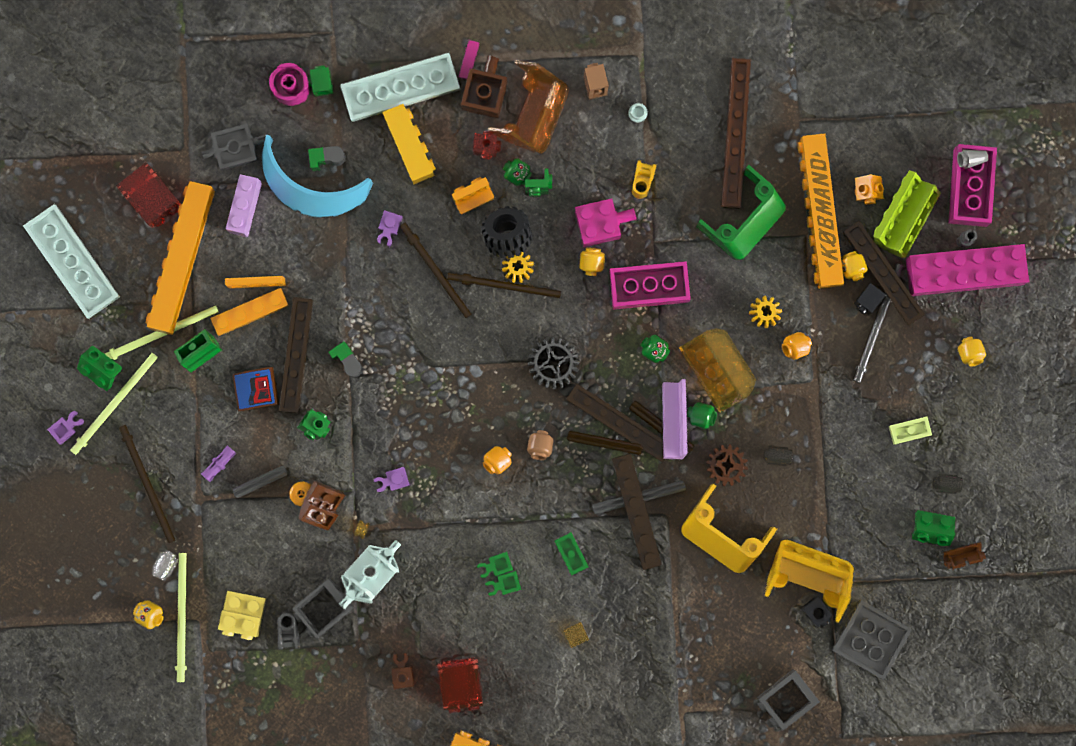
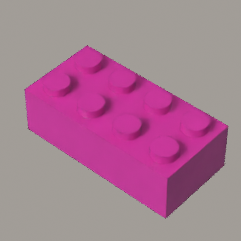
[948,144,997,227]
[609,261,691,310]

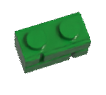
[174,329,222,372]

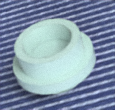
[628,103,647,122]

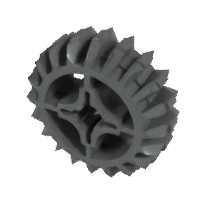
[528,337,580,389]

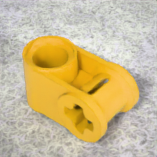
[632,160,656,199]

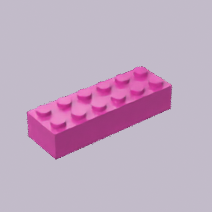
[906,244,1029,296]

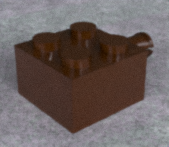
[461,56,507,118]

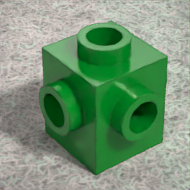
[297,409,331,440]

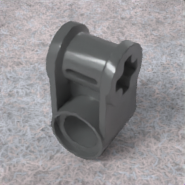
[277,611,300,650]

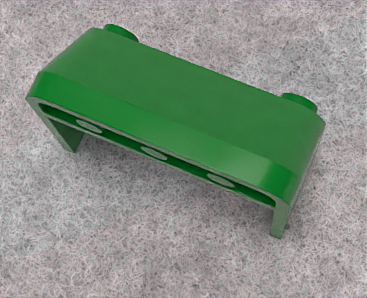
[696,165,786,260]

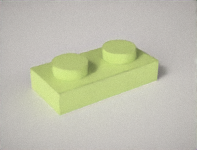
[889,417,932,445]

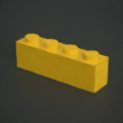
[382,104,436,185]

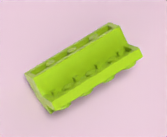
[873,170,941,259]

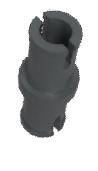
[956,229,977,248]

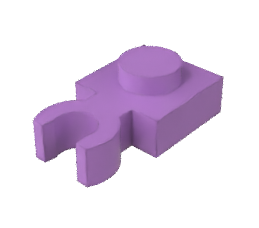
[377,211,403,247]
[47,411,84,444]
[374,467,410,492]

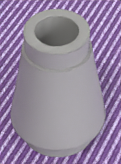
[957,150,988,169]

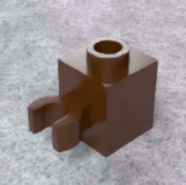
[391,653,415,689]

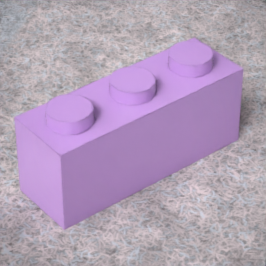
[226,174,262,237]

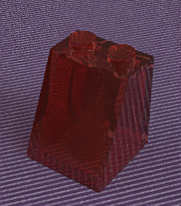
[116,162,181,228]
[437,657,484,713]

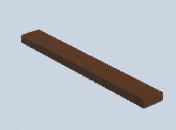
[721,58,751,209]

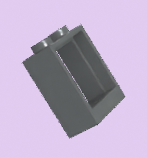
[292,578,355,639]
[757,669,820,730]

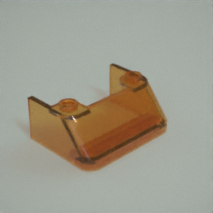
[488,60,569,153]

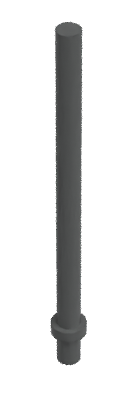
[853,264,903,383]

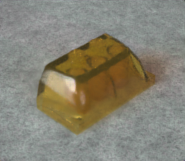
[679,328,756,413]

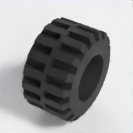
[481,206,532,258]

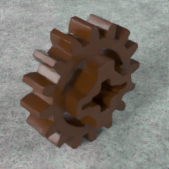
[706,444,748,486]

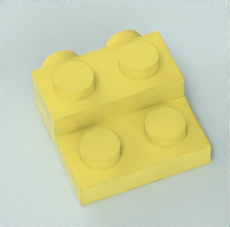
[218,591,266,640]

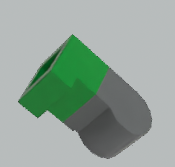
[308,146,346,171]
[329,341,362,377]

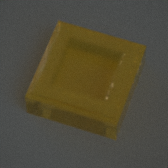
[564,622,589,648]

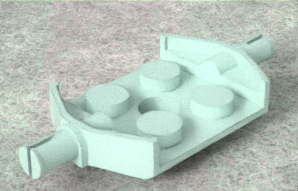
[339,540,401,609]

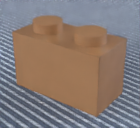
[584,63,609,100]

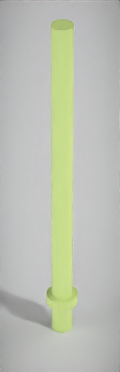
[105,305,219,360]
[70,353,158,455]
[175,553,187,682]

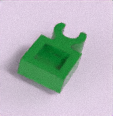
[477,552,513,578]
[485,571,521,596]

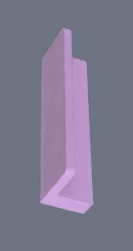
[662,379,687,459]

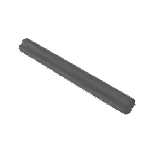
[592,481,686,514]

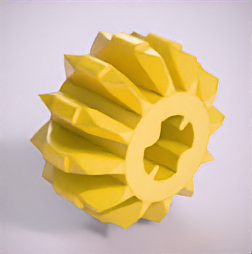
[502,251,534,283]
[749,296,782,329]

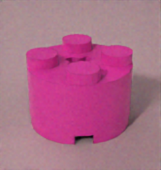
[269,63,310,106]

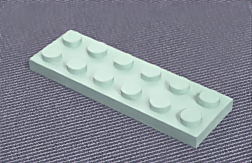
[341,53,460,122]
[23,204,120,319]

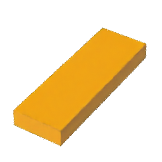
[225,276,285,289]

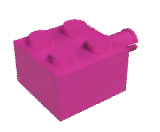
[575,199,636,248]

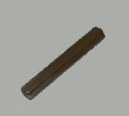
[629,401,694,454]
[567,431,643,455]

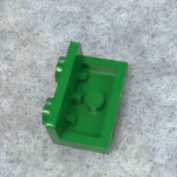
[525,168,552,197]
[77,346,122,391]
[912,510,955,546]

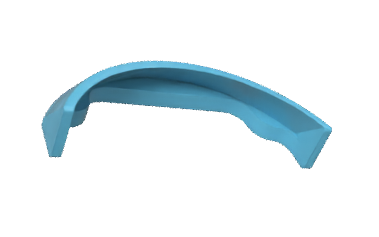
[262,134,373,217]

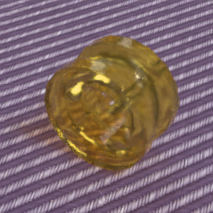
[354,520,370,539]

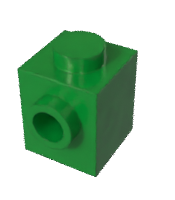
[307,66,334,97]

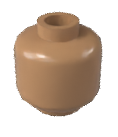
[527,430,554,460]

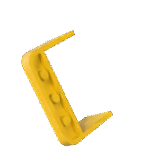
[681,484,777,573]
[765,540,854,622]

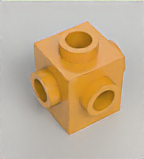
[855,175,884,205]

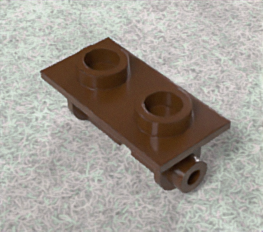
[943,542,986,570]

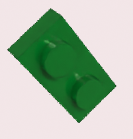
[554,532,589,576]

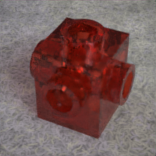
[473,131,501,160]

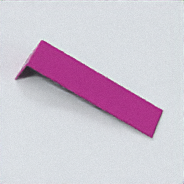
[458,40,480,80]

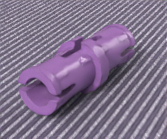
[201,445,236,482]

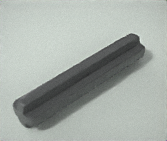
[232,466,287,498]

